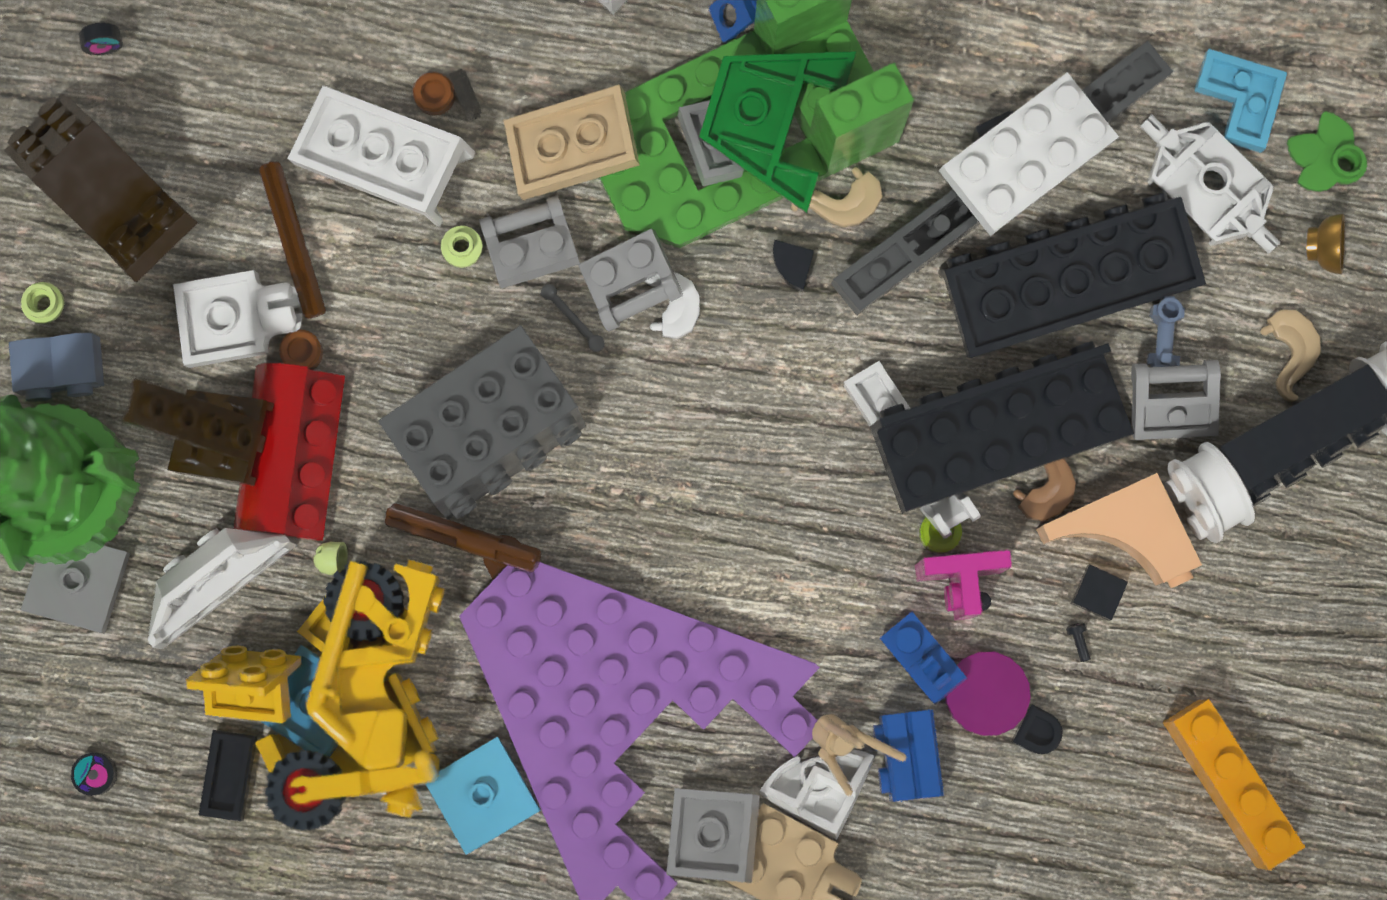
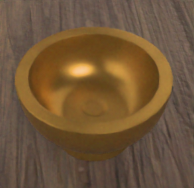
[1307,214,1345,274]

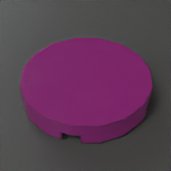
[945,652,1030,736]

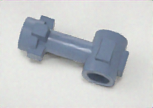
[1147,295,1185,367]

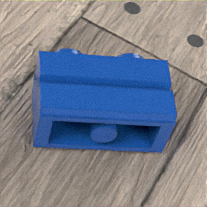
[873,710,944,802]

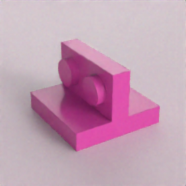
[915,550,1012,620]

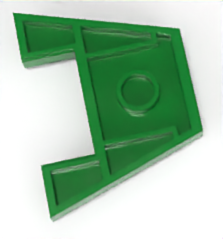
[699,51,856,214]

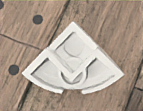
[760,749,874,840]

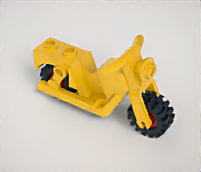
[264,560,445,830]

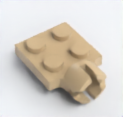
[724,803,861,900]

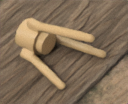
[812,714,906,796]

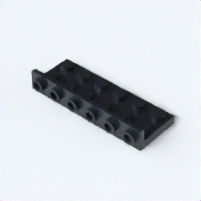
[938,192,1206,358]
[870,341,1134,514]

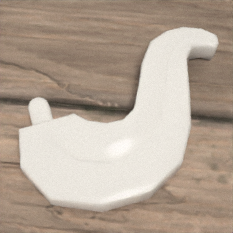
[644,272,700,339]

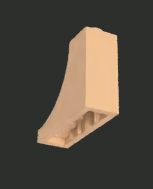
[1036,473,1202,589]

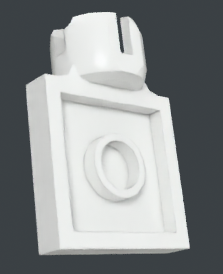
[173,270,302,368]

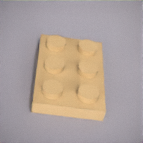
[504,84,640,200]

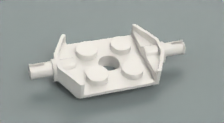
[1140,114,1281,254]

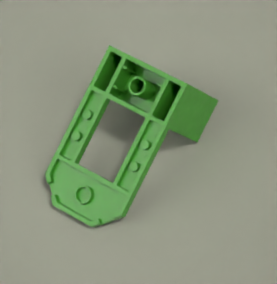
[599,0,914,248]

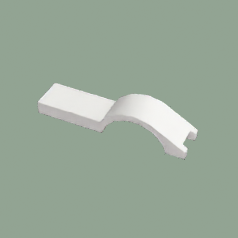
[844,361,980,539]

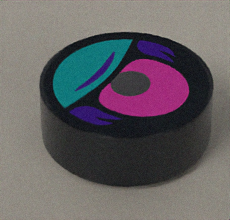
[79,22,123,56]
[71,753,117,796]

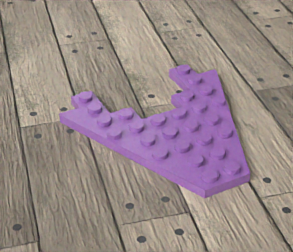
[459,562,820,900]

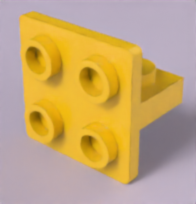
[186,645,302,723]

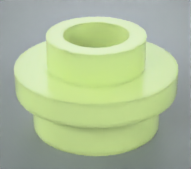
[441,226,483,268]
[21,282,64,324]

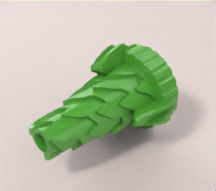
[0,394,140,572]

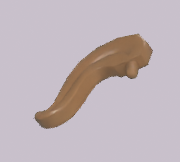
[1013,459,1076,522]

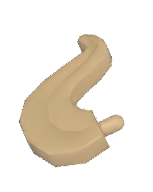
[791,167,883,228]
[1260,310,1321,403]

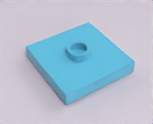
[425,737,541,855]

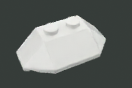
[148,528,297,650]

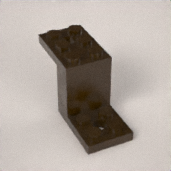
[4,93,198,283]

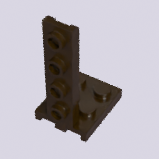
[122,378,274,486]

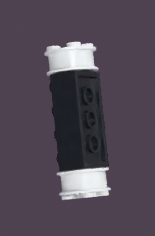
[1165,341,1387,543]

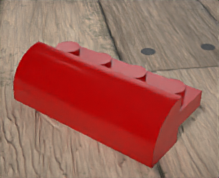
[233,363,345,541]

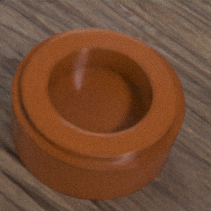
[413,72,455,116]
[279,330,323,370]

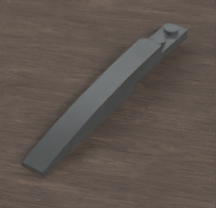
[831,41,1174,315]

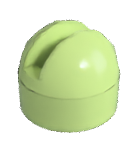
[314,541,348,575]

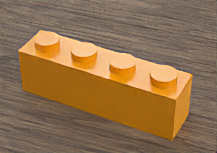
[1162,699,1305,871]

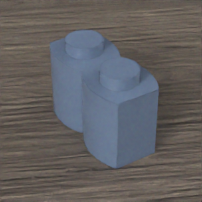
[9,333,104,402]

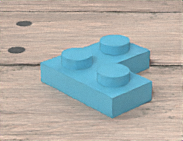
[1194,49,1288,153]

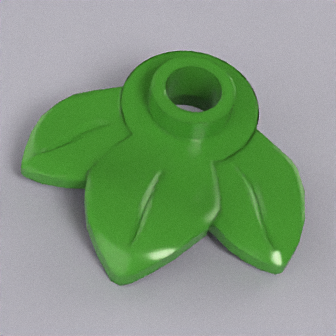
[1287,112,1367,192]

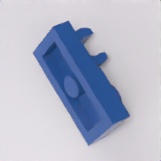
[880,612,968,705]

